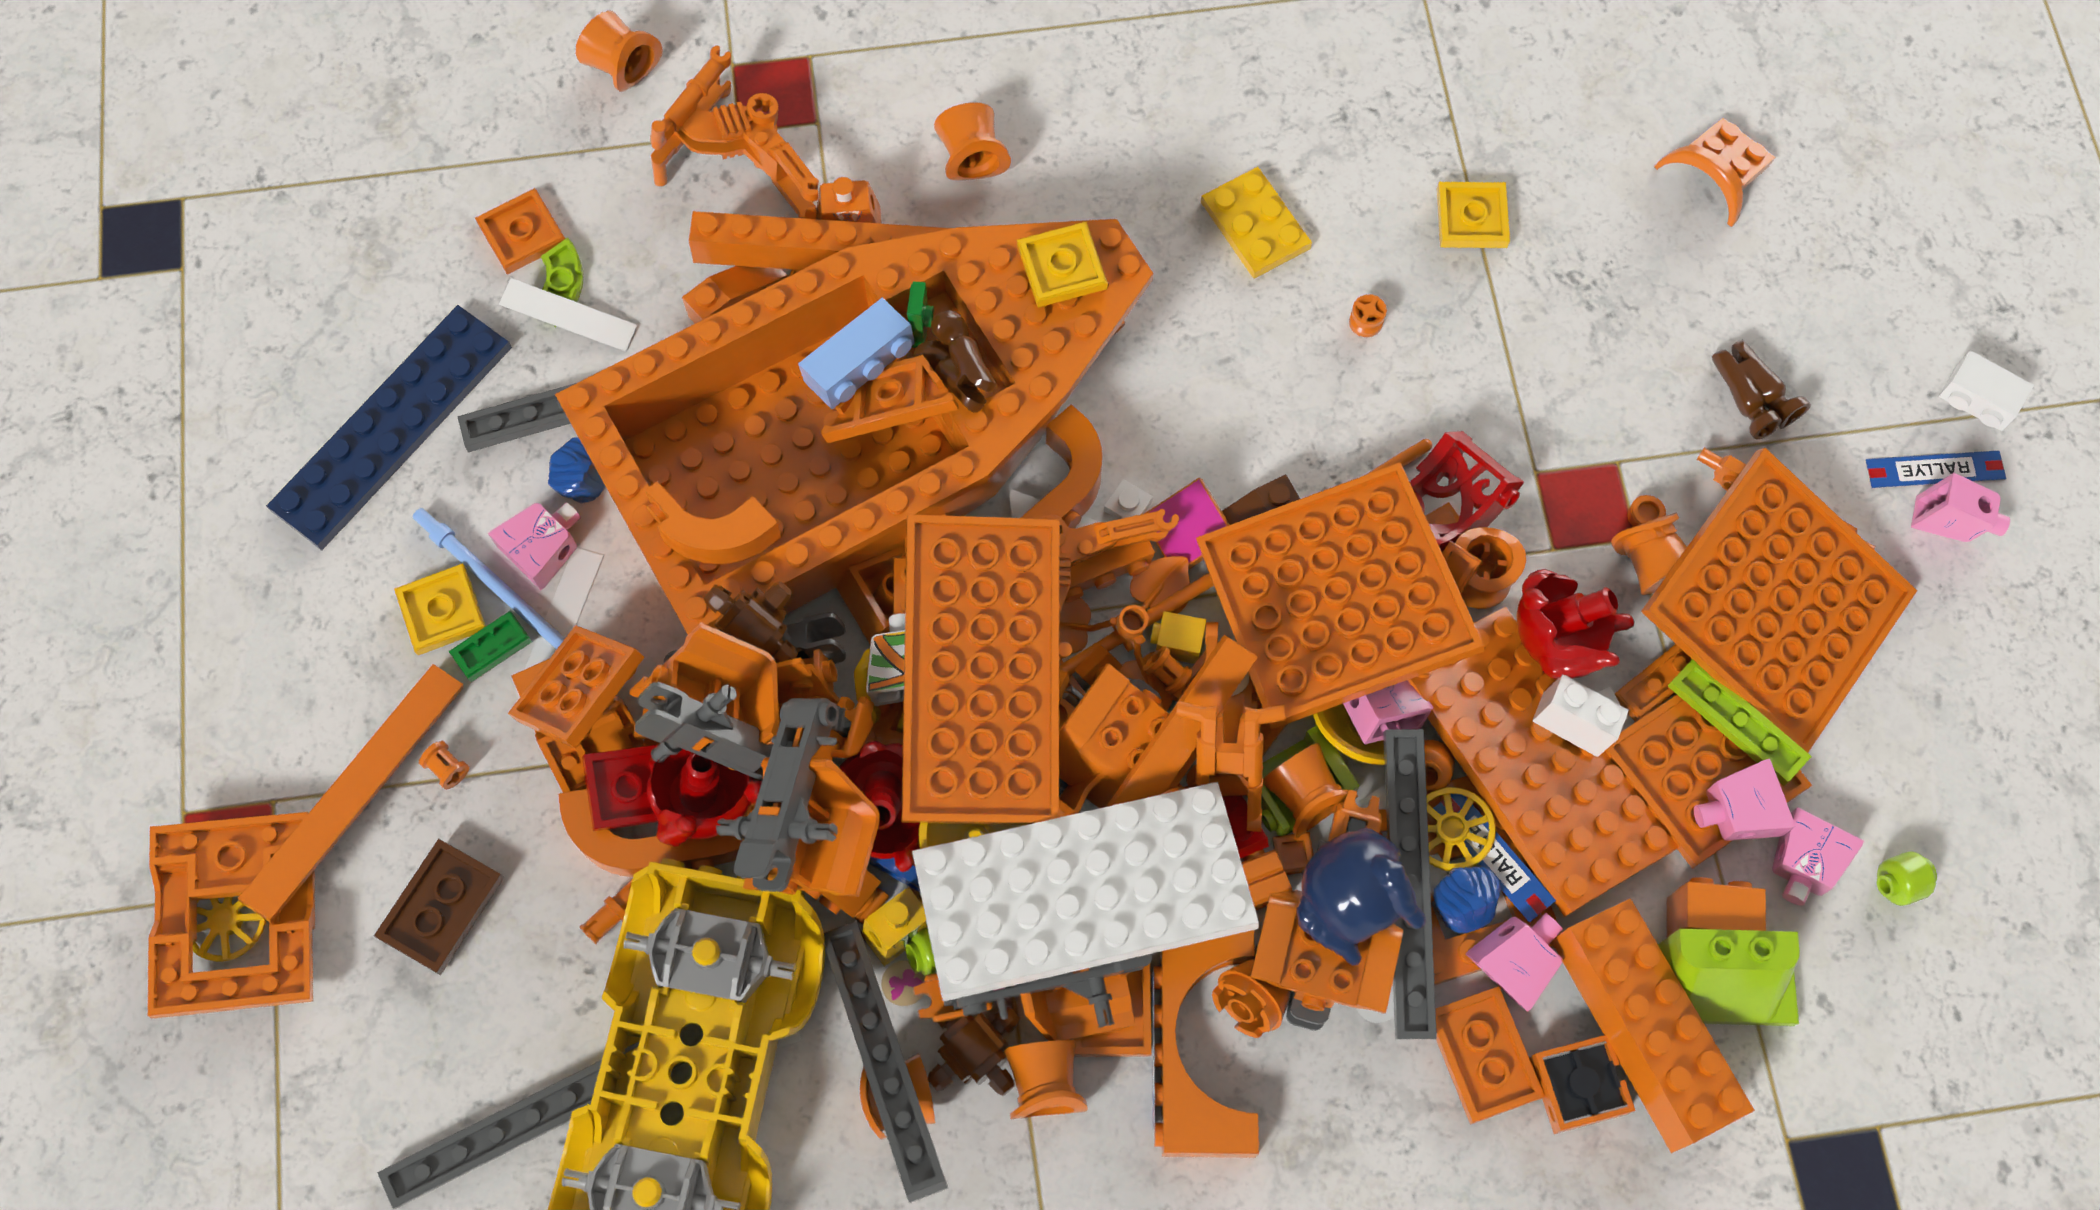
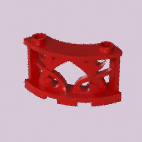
[1409,431,1524,552]

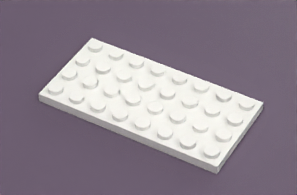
[912,782,1259,1002]

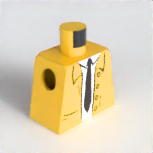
[862,887,928,967]

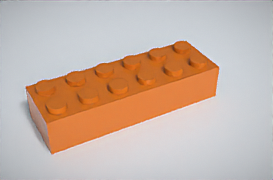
[1552,898,1755,1153]

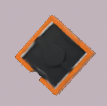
[1529,1035,1636,1134]

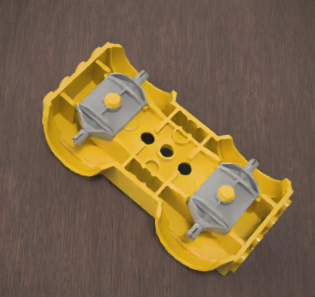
[548,859,825,1210]

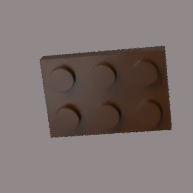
[374,838,505,976]

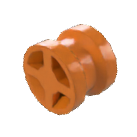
[1349,294,1387,337]

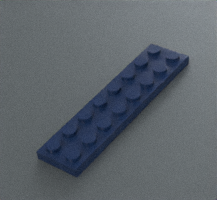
[266,305,512,551]

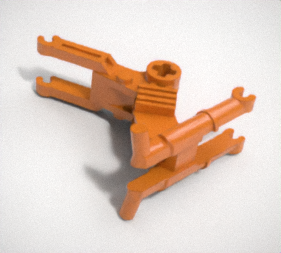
[650,45,819,218]
[1039,509,1179,662]
[1176,622,1285,832]

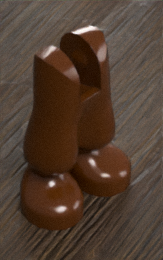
[913,310,997,413]
[1712,340,1811,440]

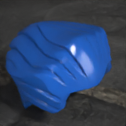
[548,437,605,503]
[1433,867,1501,933]

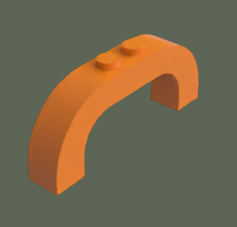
[942,404,1102,529]
[558,789,755,877]

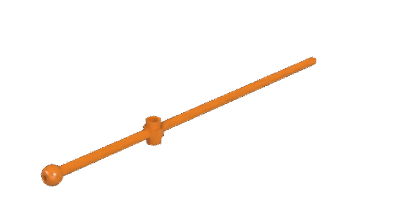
[1059,439,1432,676]

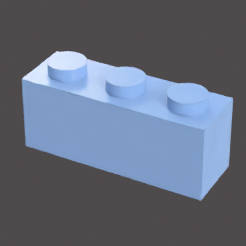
[798,298,915,409]

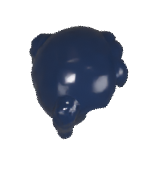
[1297,828,1426,966]

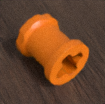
[1143,646,1192,694]
[419,740,469,790]

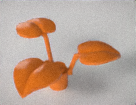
[1059,556,1190,711]

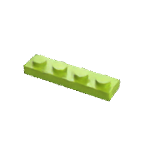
[1668,659,1812,786]

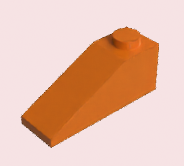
[682,266,788,323]

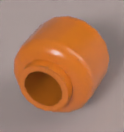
[1424,740,1455,794]

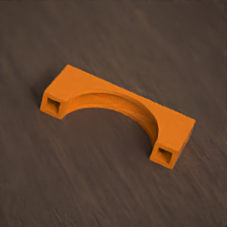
[1153,930,1259,1158]

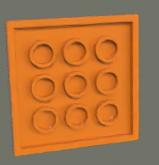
[1605,695,1812,869]

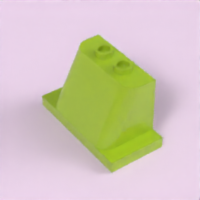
[1658,929,1800,1026]

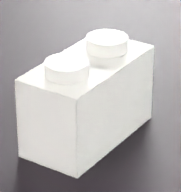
[1939,350,2034,431]
[1532,675,1629,757]

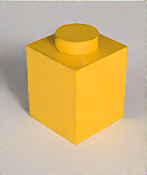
[1150,611,1207,664]

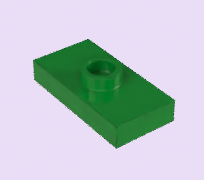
[907,281,934,348]
[449,610,533,682]

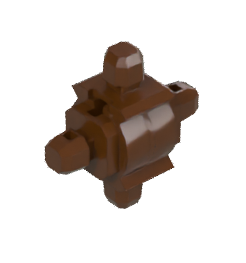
[704,582,798,663]
[927,1006,1020,1096]

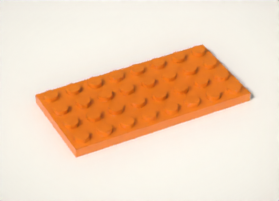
[901,514,1060,824]
[1408,607,1679,917]

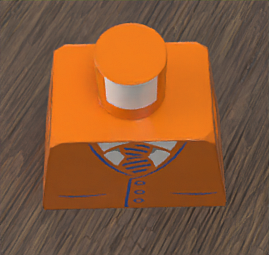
[817,177,881,223]

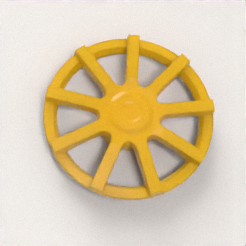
[1426,787,1496,871]
[193,897,266,962]

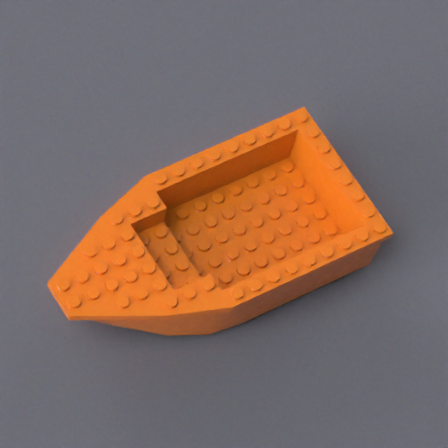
[555,219,1154,635]

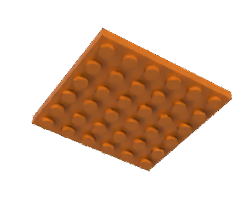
[1641,448,1918,753]
[1196,462,1485,730]

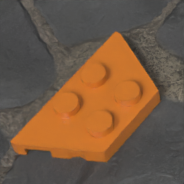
[822,355,959,443]

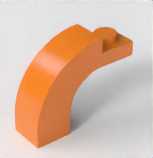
[645,481,781,564]

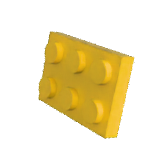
[1201,167,1312,279]

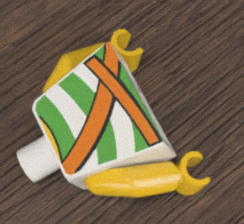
[854,613,905,724]

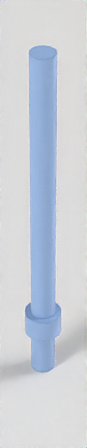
[412,508,565,650]

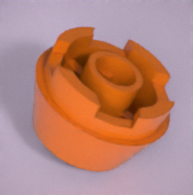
[1212,959,1290,1038]

